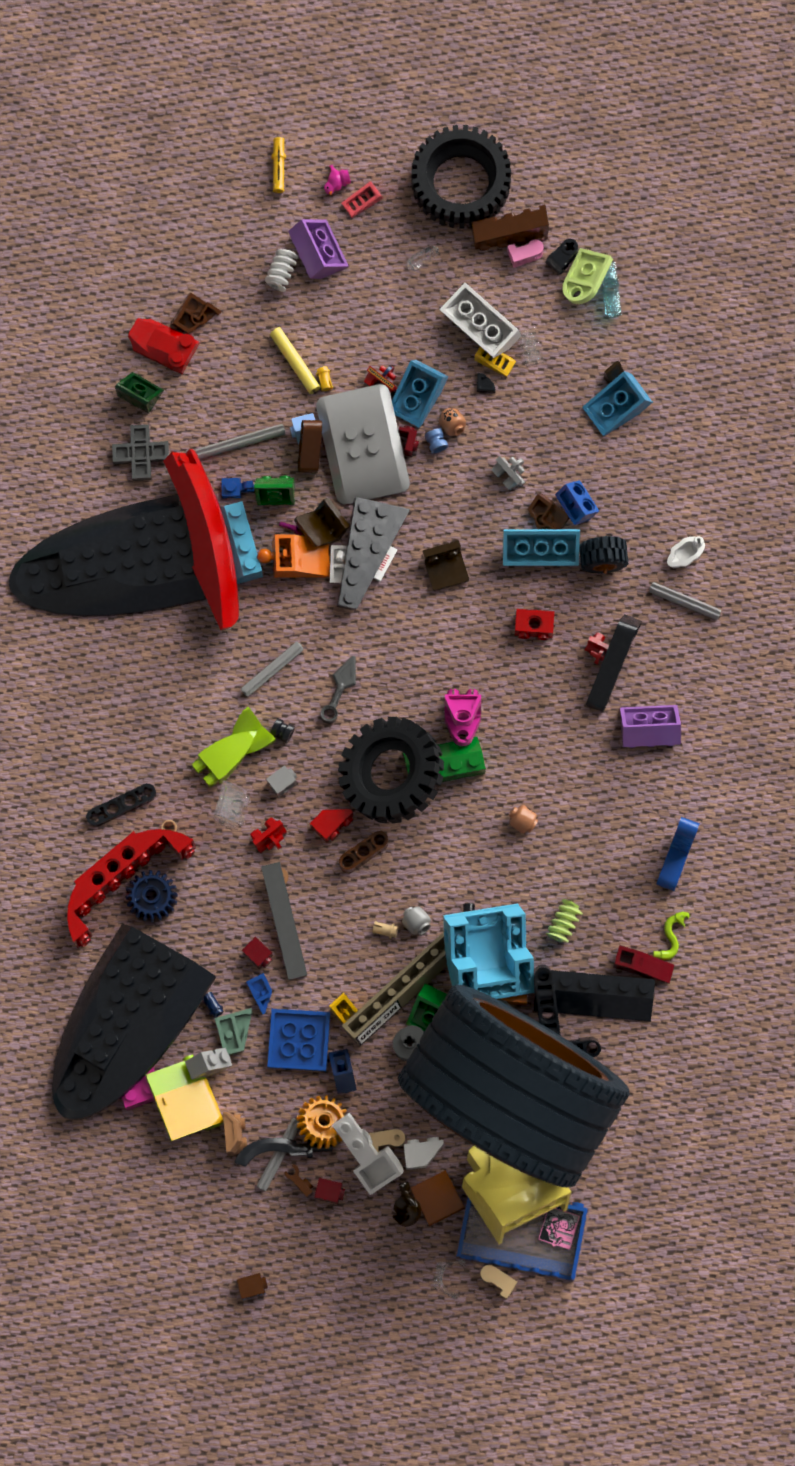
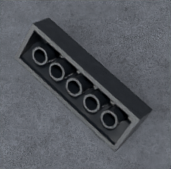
[534,970,655,1022]

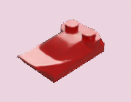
[128,318,200,375]

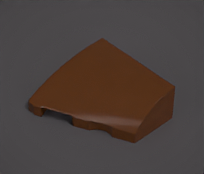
[170,292,222,333]
[528,494,570,529]

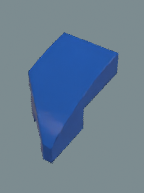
[246,973,272,1014]

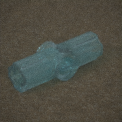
[602,261,621,318]

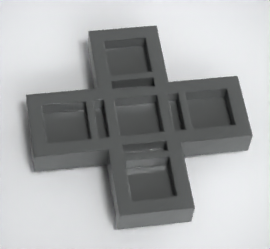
[112,424,169,481]

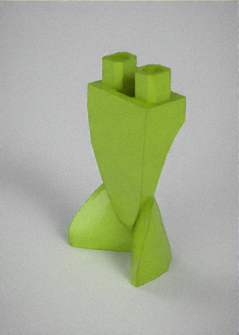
[192,707,276,787]

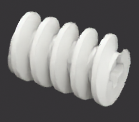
[265,249,299,292]

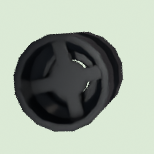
[270,718,295,743]

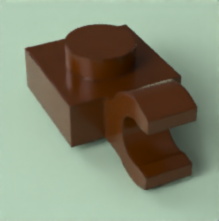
[284,1164,313,1199]

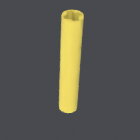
[270,327,320,394]

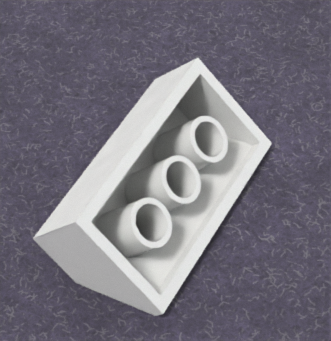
[440,283,521,358]

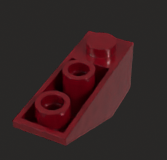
[613,945,675,984]

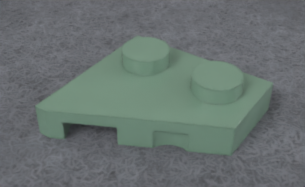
[215,1008,252,1056]

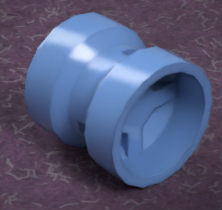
[425,428,449,454]

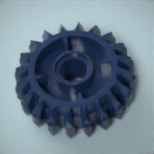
[125,870,178,923]

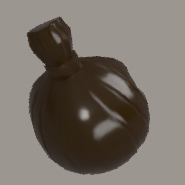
[392,1181,422,1227]

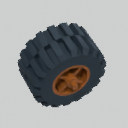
[579,536,629,574]

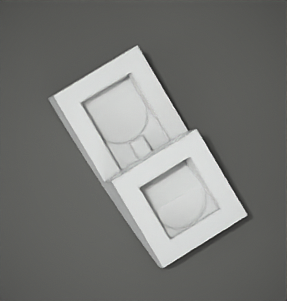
[330,545,347,583]

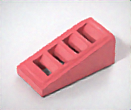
[341,181,383,218]

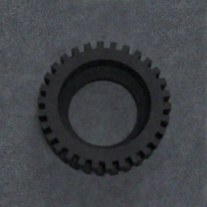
[411,125,511,229]

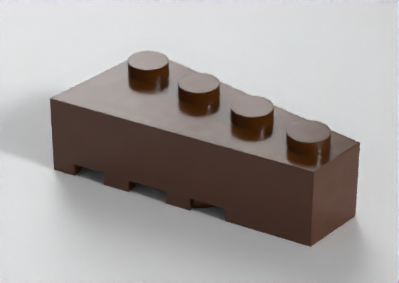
[472,205,549,251]

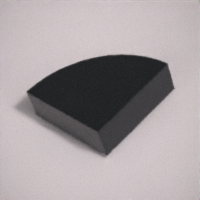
[477,373,495,393]

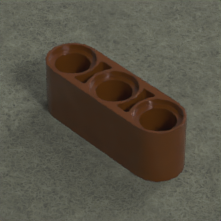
[298,420,322,473]
[339,831,388,873]

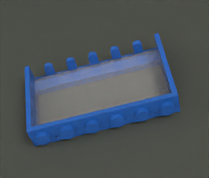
[456,1197,588,1281]

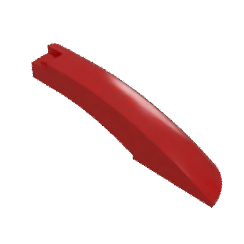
[163,449,239,630]

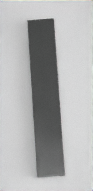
[261,862,308,980]

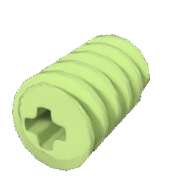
[545,899,583,943]

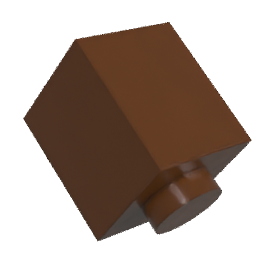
[237,1273,268,1300]

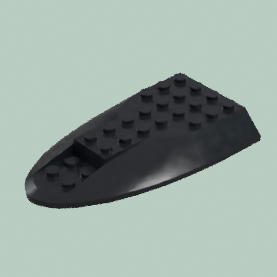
[9,494,205,616]
[52,924,216,1120]

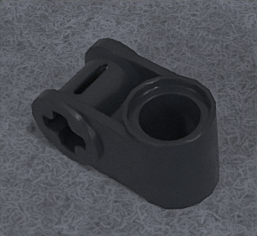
[545,238,578,275]

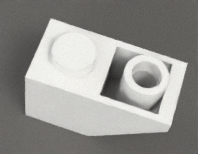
[404,1137,444,1170]

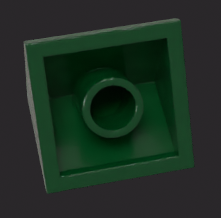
[115,372,164,414]

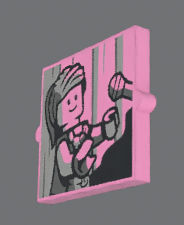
[538,1208,580,1250]

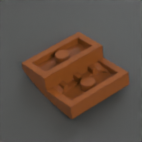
[410,1170,465,1226]

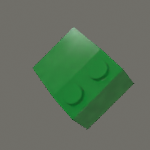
[254,476,295,505]

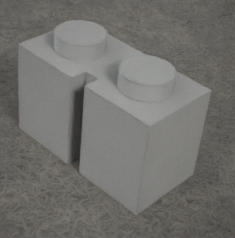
[185,1048,233,1079]

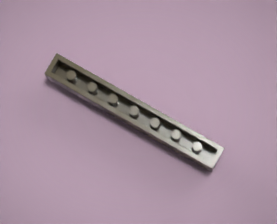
[342,932,447,1047]

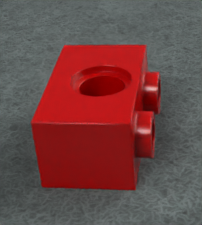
[515,609,555,640]

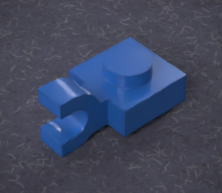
[222,478,254,498]

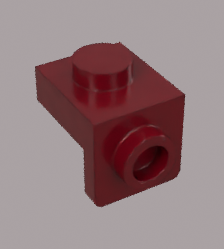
[398,426,419,457]

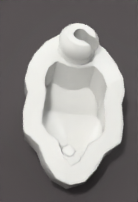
[667,536,705,568]

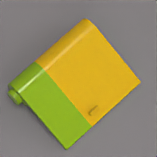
[145,1055,224,1141]

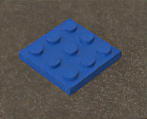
[267,1009,331,1072]

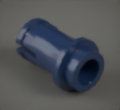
[202,992,224,1018]

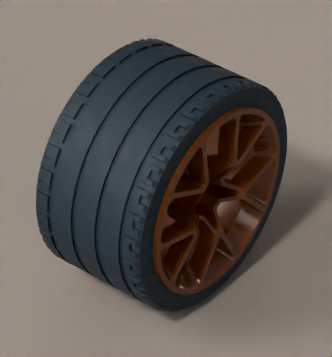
[397,984,630,1188]

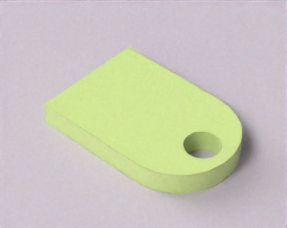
[563,248,613,304]

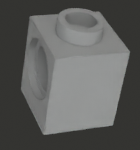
[266,765,297,798]

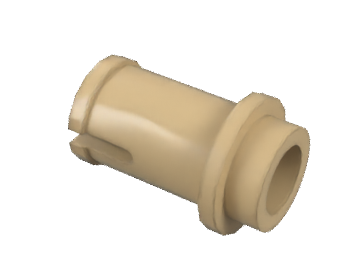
[373,921,398,939]

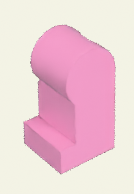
[507,239,544,268]

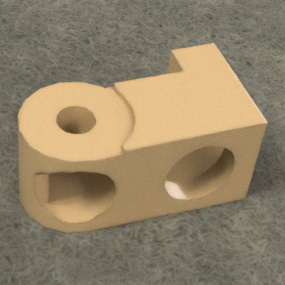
[368,1129,405,1152]
[481,1265,518,1300]

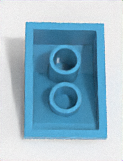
[392,360,449,428]
[582,371,653,436]

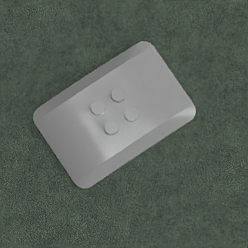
[316,384,410,505]

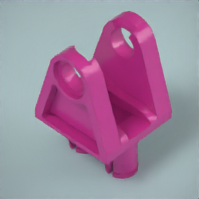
[444,689,481,746]

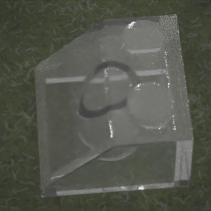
[214,781,250,830]

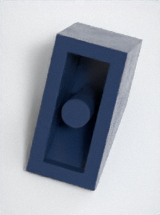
[329,1048,357,1094]

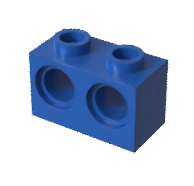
[555,480,599,525]

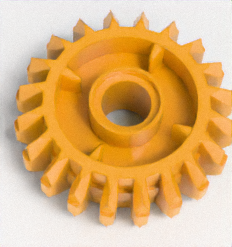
[296,1095,347,1149]

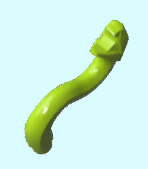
[652,912,690,961]

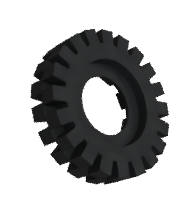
[338,717,444,824]

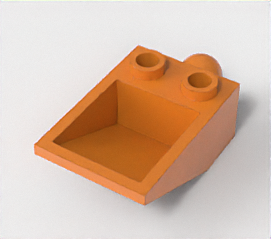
[257,534,330,578]

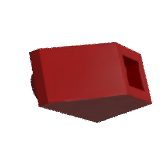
[310,809,354,843]

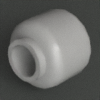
[402,906,431,935]

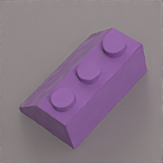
[288,219,349,279]
[620,705,681,748]

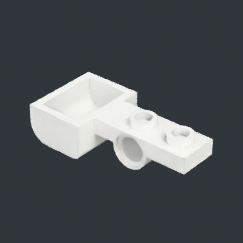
[332,1113,404,1195]

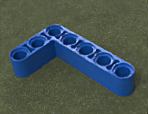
[656,817,700,891]

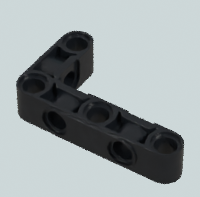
[534,964,601,1057]

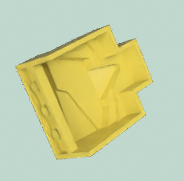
[462,1146,571,1244]

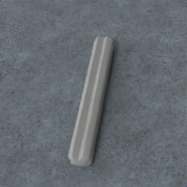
[649,582,721,620]
[241,642,303,697]
[257,1118,300,1191]

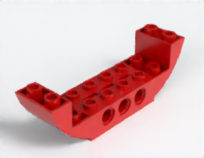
[67,829,196,948]

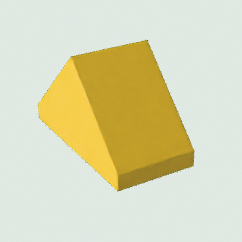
[329,993,358,1024]

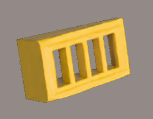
[474,347,516,377]

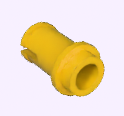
[316,367,333,392]

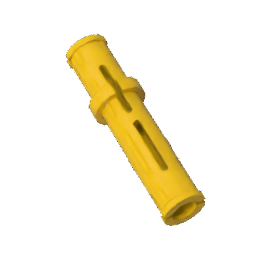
[271,137,286,193]

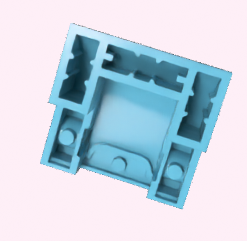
[443,904,534,999]

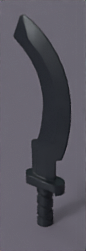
[235,1138,333,1167]

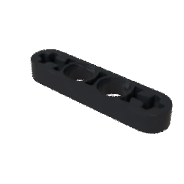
[86,783,157,827]

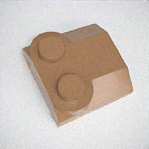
[223,1112,247,1156]

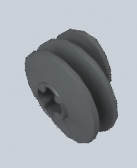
[393,1025,424,1062]

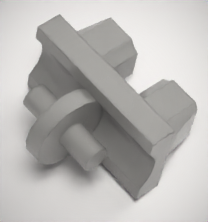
[491,456,526,490]

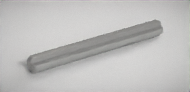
[195,424,285,460]

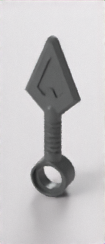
[321,656,356,724]

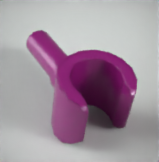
[279,522,303,536]

